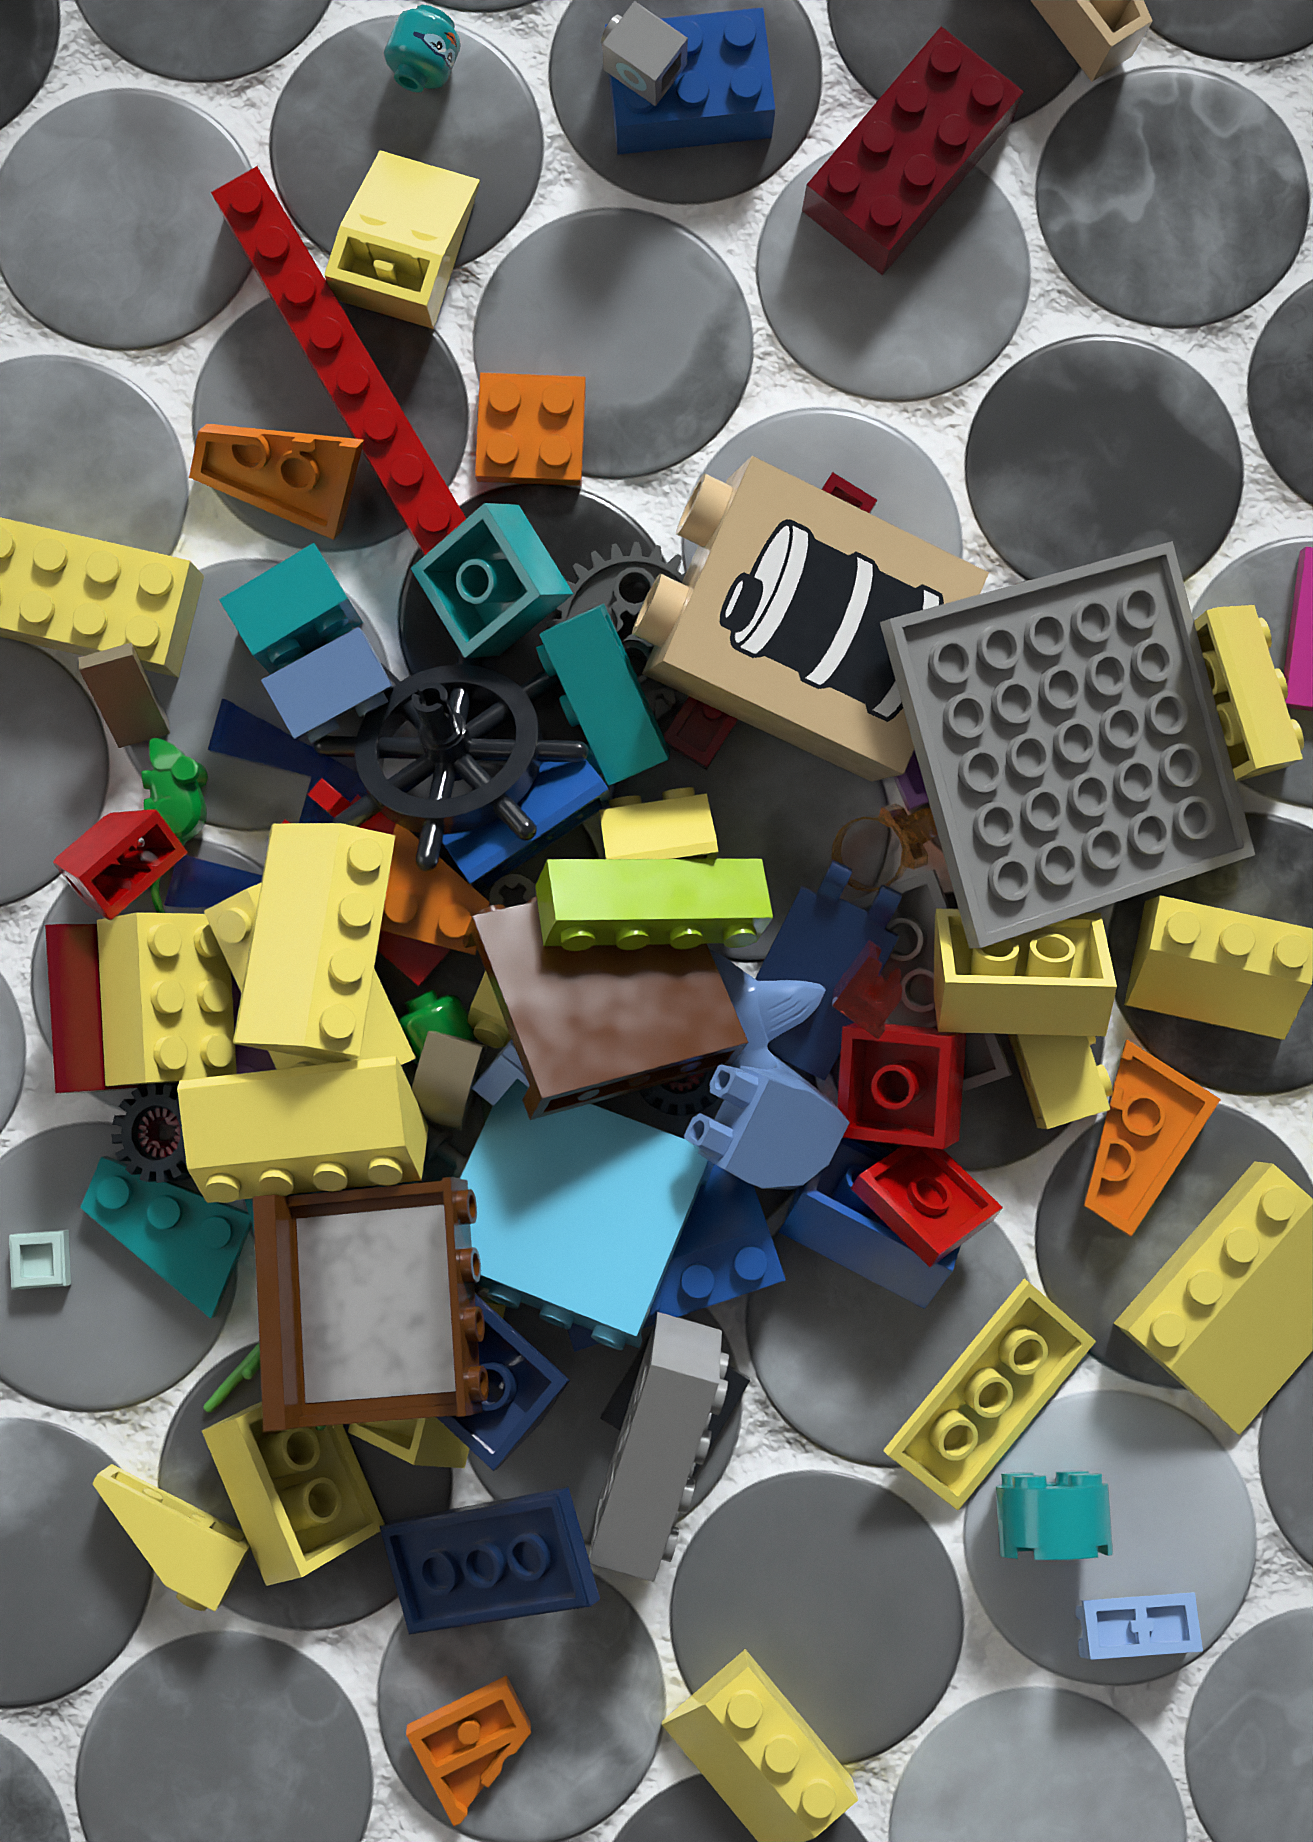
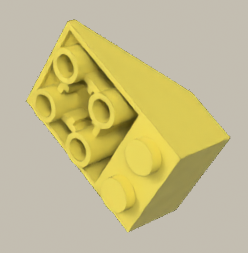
[324,151,480,329]

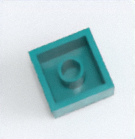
[411,503,574,658]
[219,543,363,675]

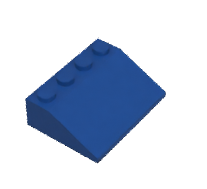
[567,1136,786,1352]

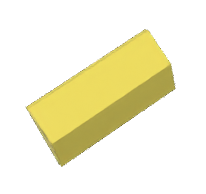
[883,1279,1096,1511]

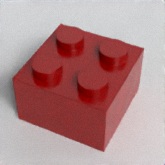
[837,1021,966,1149]

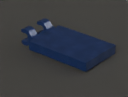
[755,859,902,1081]

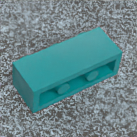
[537,603,671,786]

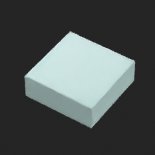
[9,1230,71,1290]

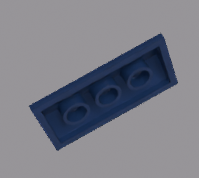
[436,1294,570,1471]

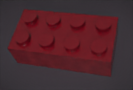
[802,26,1024,276]

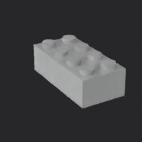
[589,1312,729,1582]

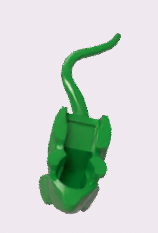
[141,738,208,913]

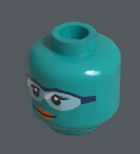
[384,5,461,93]

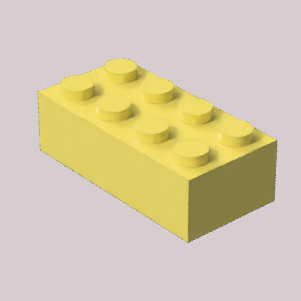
[0,517,204,678]

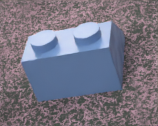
[261,627,393,743]

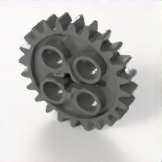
[546,542,686,715]

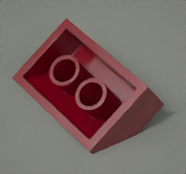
[45,924,147,1093]

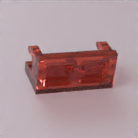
[832,940,902,1039]

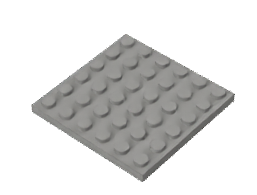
[880,541,1255,948]

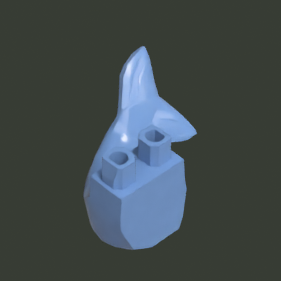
[684,949,849,1190]

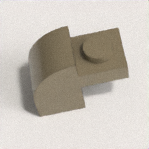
[412,1031,487,1131]

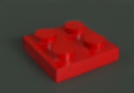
[851,1145,1003,1267]

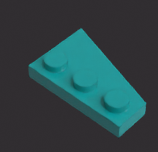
[80,1156,252,1319]

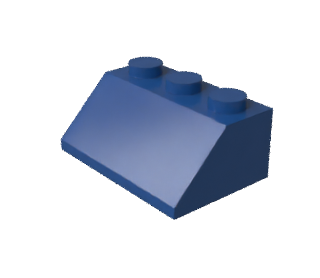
[442,759,610,893]
[778,1137,961,1309]

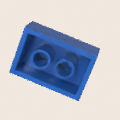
[605,7,775,155]

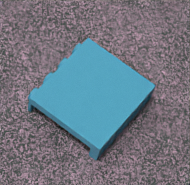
[460,1078,713,1350]

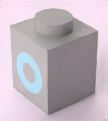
[600,1,688,106]

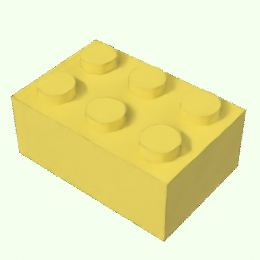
[97,913,237,1086]

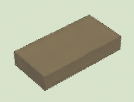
[78,643,170,748]

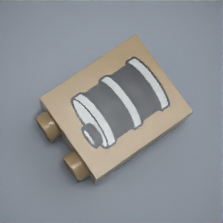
[632,456,989,782]

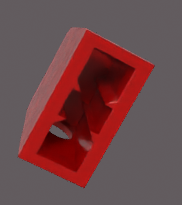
[53,809,188,920]

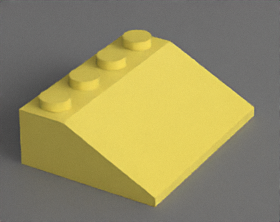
[1113,1161,1313,1435]

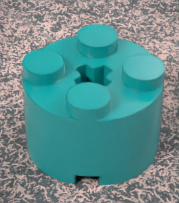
[995,1471,1113,1560]

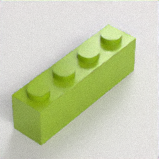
[535,859,773,951]

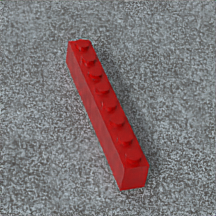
[211,166,466,556]

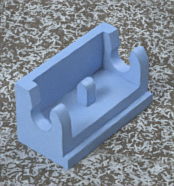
[1075,1592,1203,1660]

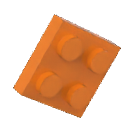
[475,372,586,486]

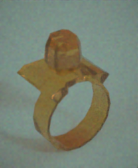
[831,803,938,892]

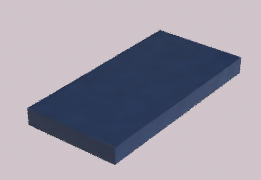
[379,1487,600,1635]

